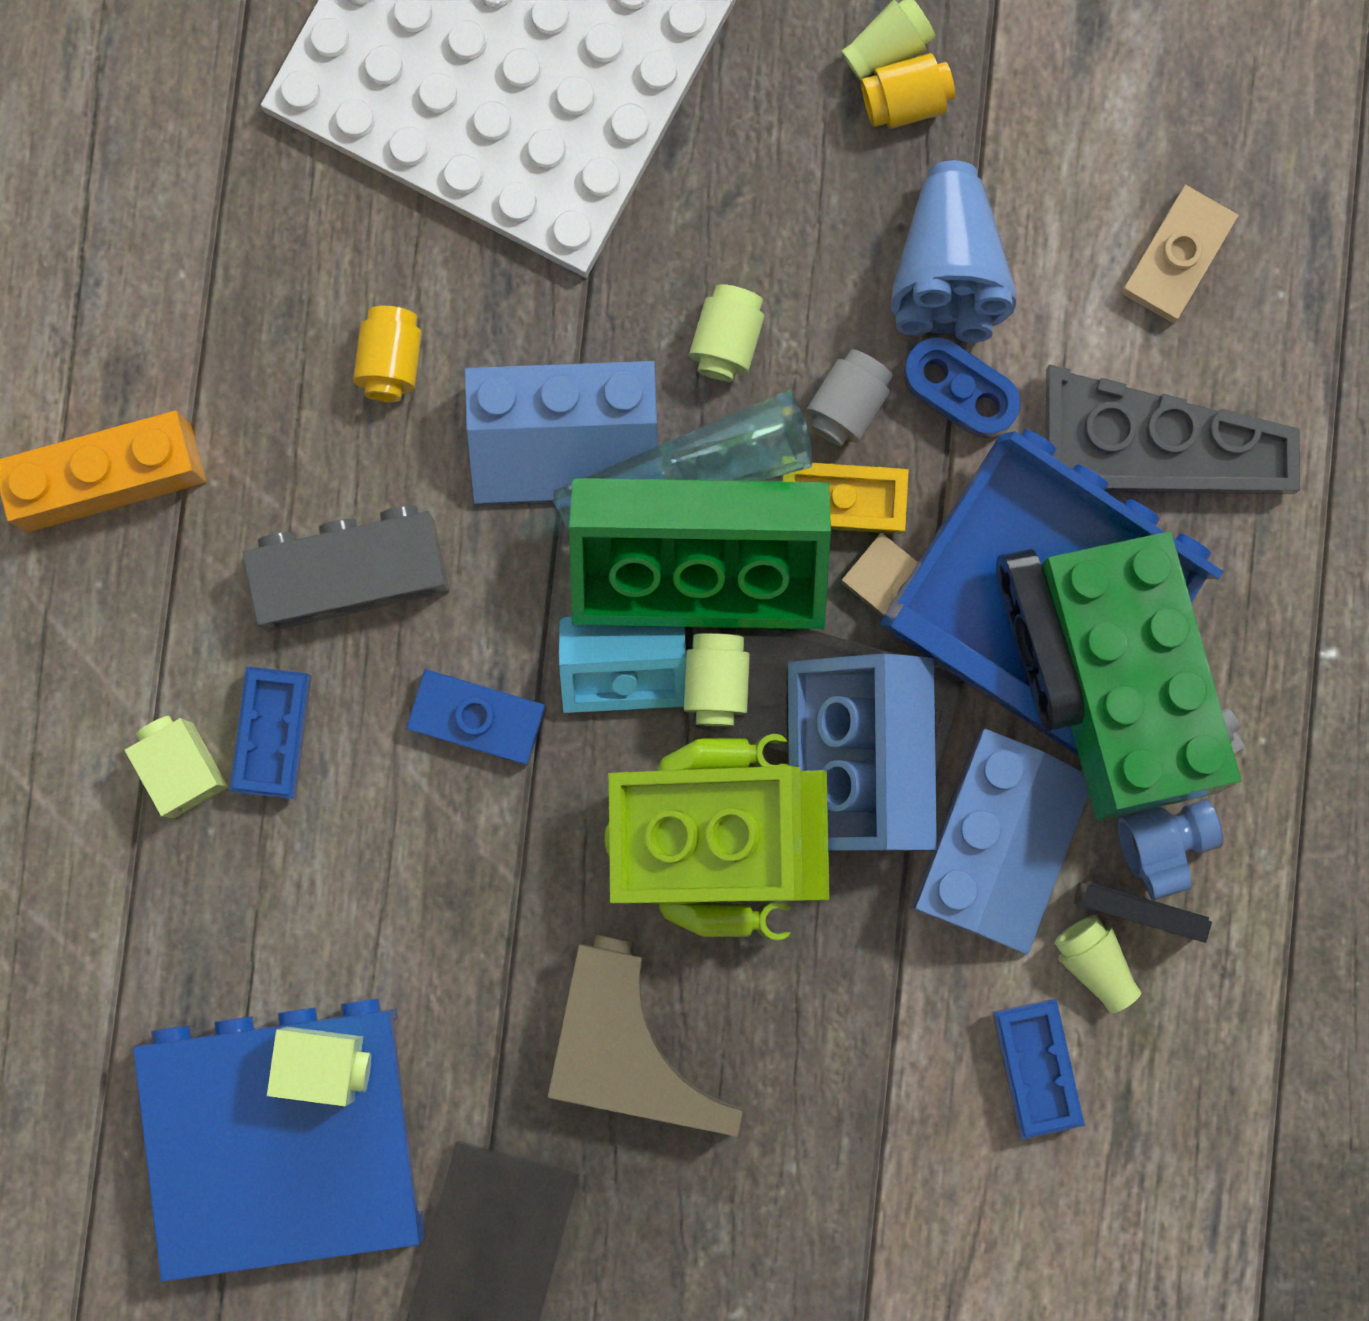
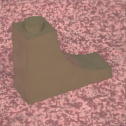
[547,934,743,1137]

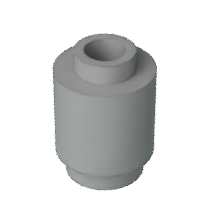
[806,349,893,447]

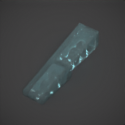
[553,389,812,531]

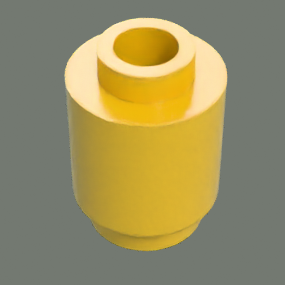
[861,53,956,129]
[353,306,422,402]

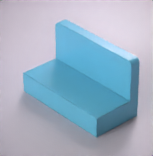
[559,617,686,713]

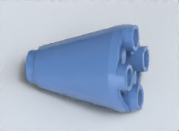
[891,160,1017,343]

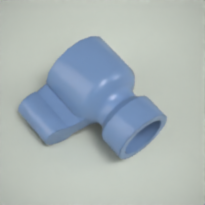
[1117,799,1223,900]

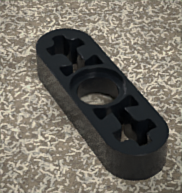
[996,549,1084,731]

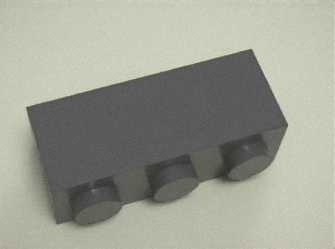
[242,505,450,632]

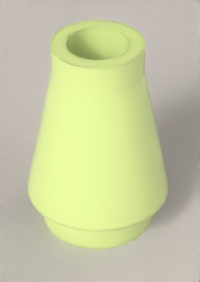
[841,0,936,81]
[1055,915,1141,1013]

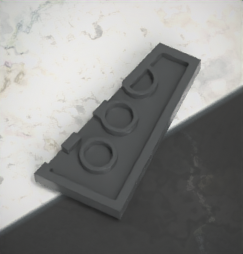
[1046,364,1300,495]

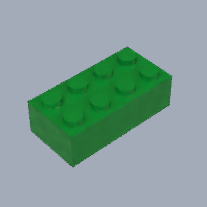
[569,478,831,629]
[1041,531,1242,821]

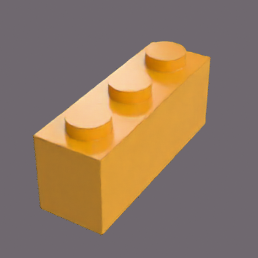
[0,410,207,533]

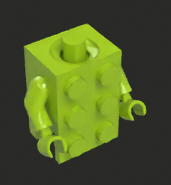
[605,734,829,940]

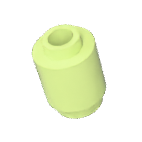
[689,284,765,382]
[684,634,750,727]

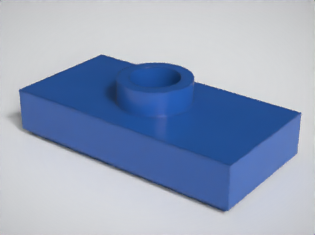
[229,666,312,799]
[406,669,546,766]
[992,998,1085,1139]

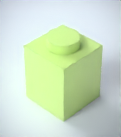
[125,716,229,818]
[267,1027,371,1106]

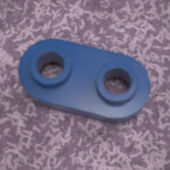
[904,338,1020,438]

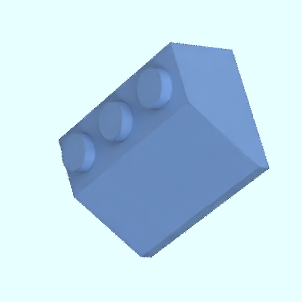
[465,361,659,505]
[788,653,937,851]
[909,729,1089,955]

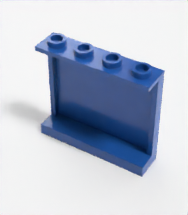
[878,429,1224,756]
[133,999,426,1282]

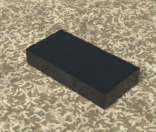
[1074,880,1212,943]

